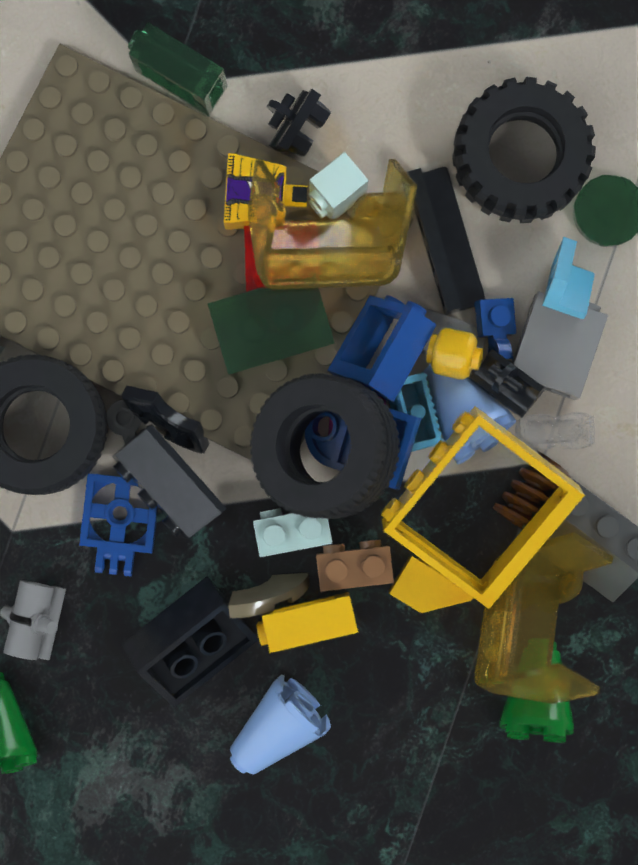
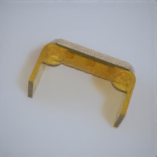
[248,159,417,289]
[475,532,613,704]

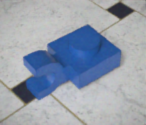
[475,298,517,359]

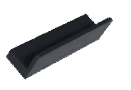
[405,167,485,315]

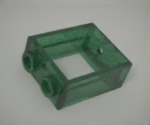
[128,23,228,116]

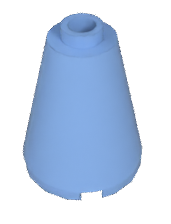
[230,674,331,775]

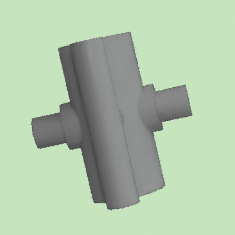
[0,580,66,660]

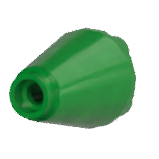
[499,639,574,743]
[0,672,38,774]

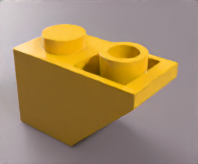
[388,555,473,613]

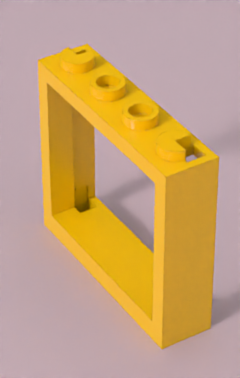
[382,406,585,609]

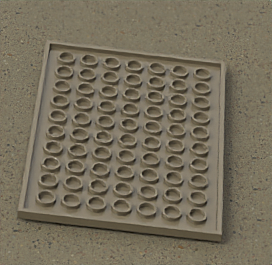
[0,43,414,460]

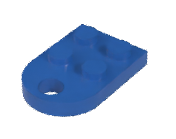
[305,408,422,490]

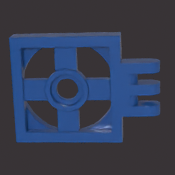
[79,473,158,577]

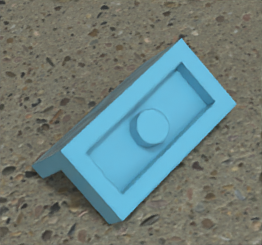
[542,237,595,319]

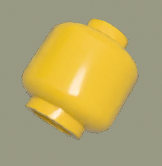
[426,328,483,380]

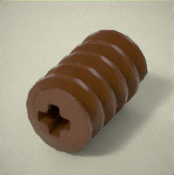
[493,451,571,530]

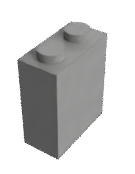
[512,290,608,400]

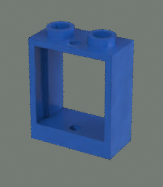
[327,295,436,402]

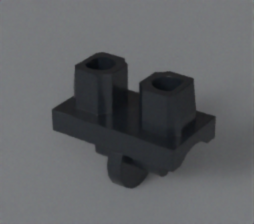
[266,89,331,157]
[469,349,545,418]

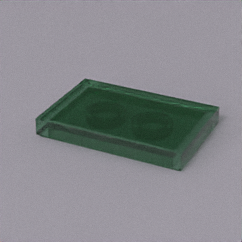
[207,272,335,375]

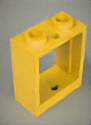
[256,592,358,653]

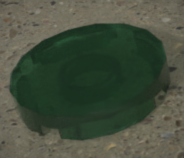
[573,175,638,247]

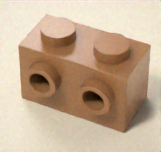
[316,539,394,592]

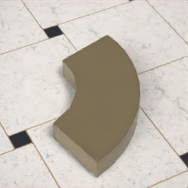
[228,573,310,619]

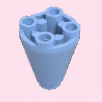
[422,364,516,464]

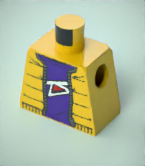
[224,153,308,230]

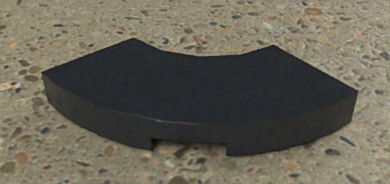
[121,386,209,454]

